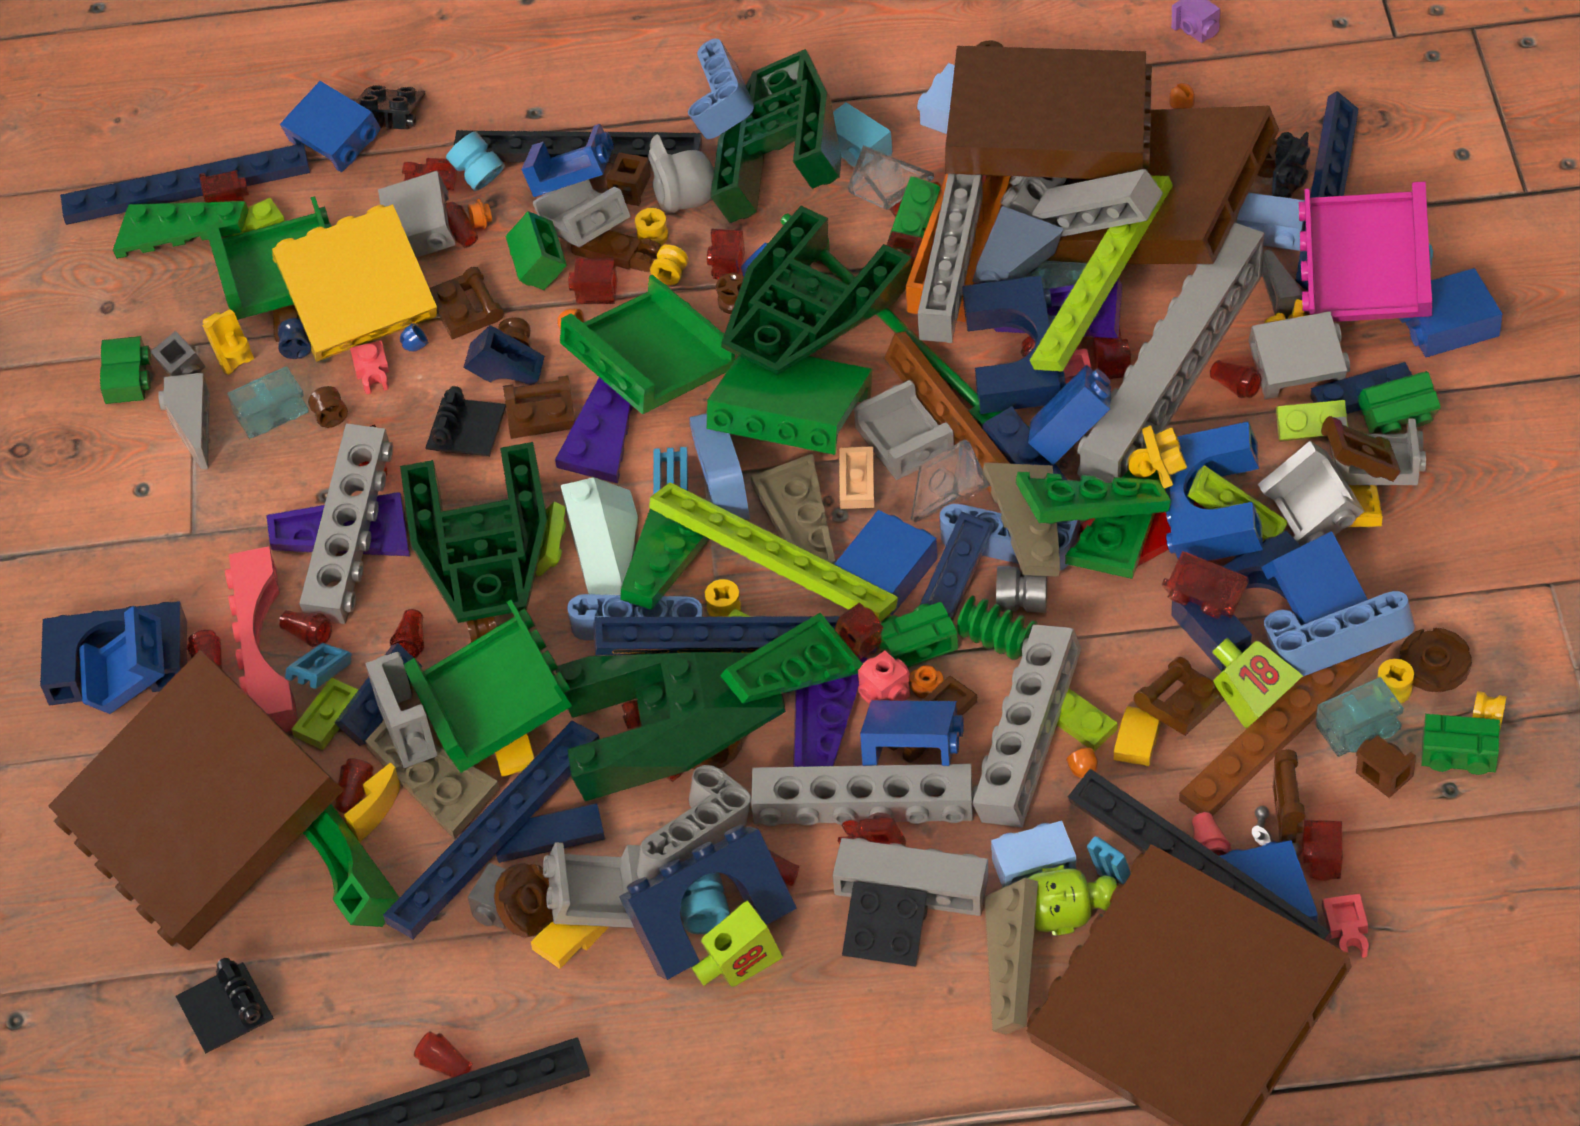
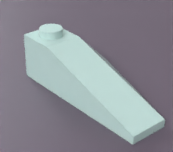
[561,477,638,595]

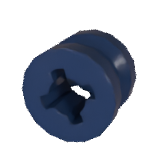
[278,318,311,359]

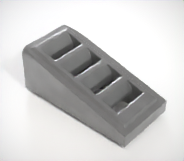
[1262,249,1302,319]

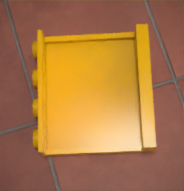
[272,204,437,362]

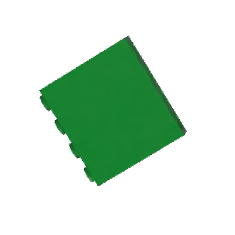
[205,196,332,320]
[560,275,735,415]
[706,356,872,455]
[404,600,572,773]

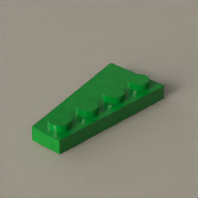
[113,201,249,259]
[1065,469,1163,579]
[1015,471,1171,524]
[620,509,710,610]
[720,613,863,703]

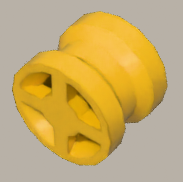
[635,208,669,246]
[650,245,689,285]
[705,579,741,617]
[1376,658,1414,704]
[1472,691,1507,732]

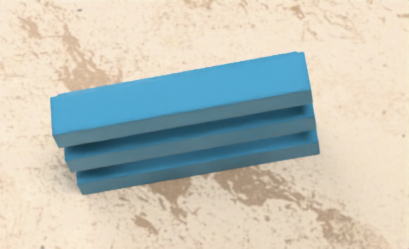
[653,447,688,494]
[285,643,352,689]
[1087,837,1131,884]

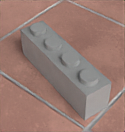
[1031,169,1163,237]
[833,838,988,916]

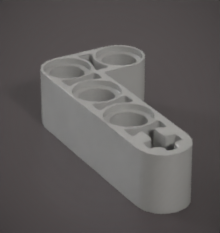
[637,765,751,880]

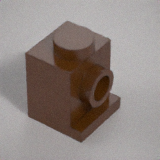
[606,152,651,206]
[1356,735,1416,798]

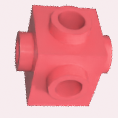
[858,651,910,704]

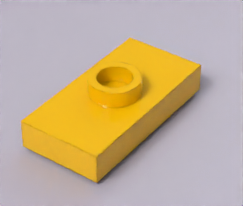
[1349,485,1383,527]

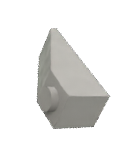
[158,373,210,469]

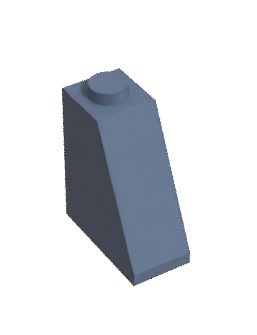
[972,206,1063,284]

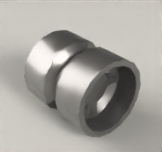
[996,566,1047,613]

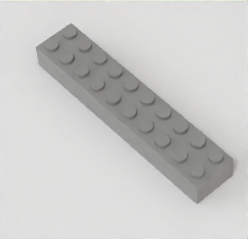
[1077,222,1264,483]

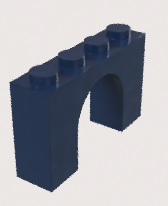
[962,275,1066,414]
[1171,531,1301,672]
[40,601,187,706]
[619,824,797,980]

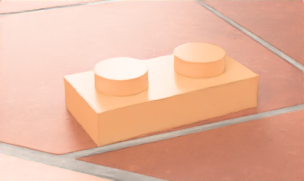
[839,447,874,509]

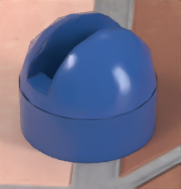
[400,323,428,352]

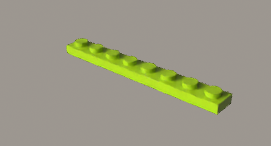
[1030,175,1173,371]
[649,482,898,624]

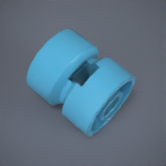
[446,131,505,191]
[680,873,730,934]

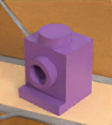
[1171,0,1220,43]

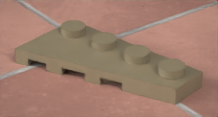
[751,453,835,564]
[983,462,1060,577]
[365,721,500,840]
[984,878,1038,1035]

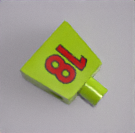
[1212,637,1303,729]
[691,900,783,987]

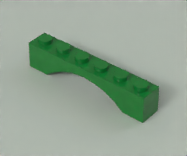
[303,804,400,927]

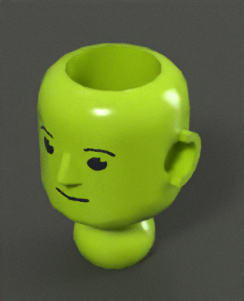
[1028,865,1117,936]

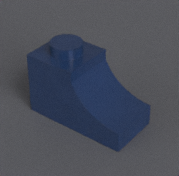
[463,325,545,385]

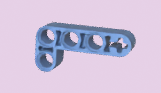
[688,38,754,139]
[689,413,750,520]
[940,504,1080,570]
[1264,591,1415,676]
[567,594,704,640]

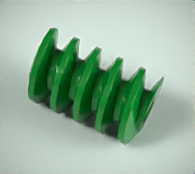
[957,595,1038,660]

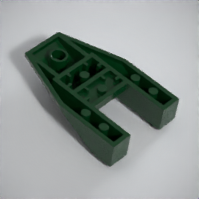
[710,49,842,223]
[721,206,911,375]
[400,442,548,623]
[555,652,786,802]

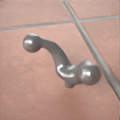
[1252,806,1302,857]

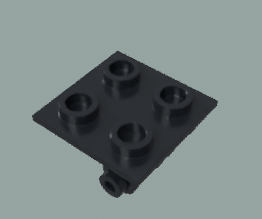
[355,85,425,130]
[1272,132,1310,198]
[425,386,506,457]
[842,881,928,967]
[175,958,274,1054]

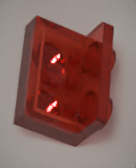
[1162,551,1249,619]

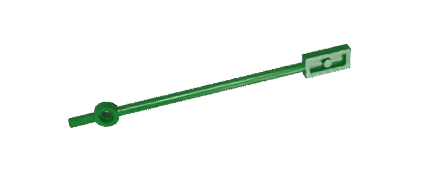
[780,213,1030,438]

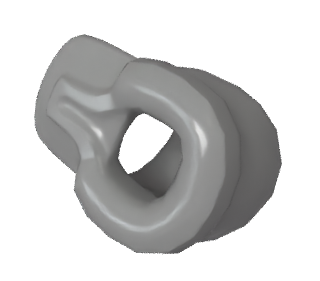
[648,134,714,213]

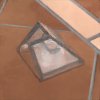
[847,145,935,210]
[911,439,990,523]

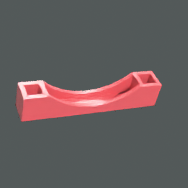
[225,546,298,732]

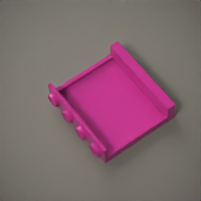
[1298,181,1432,322]

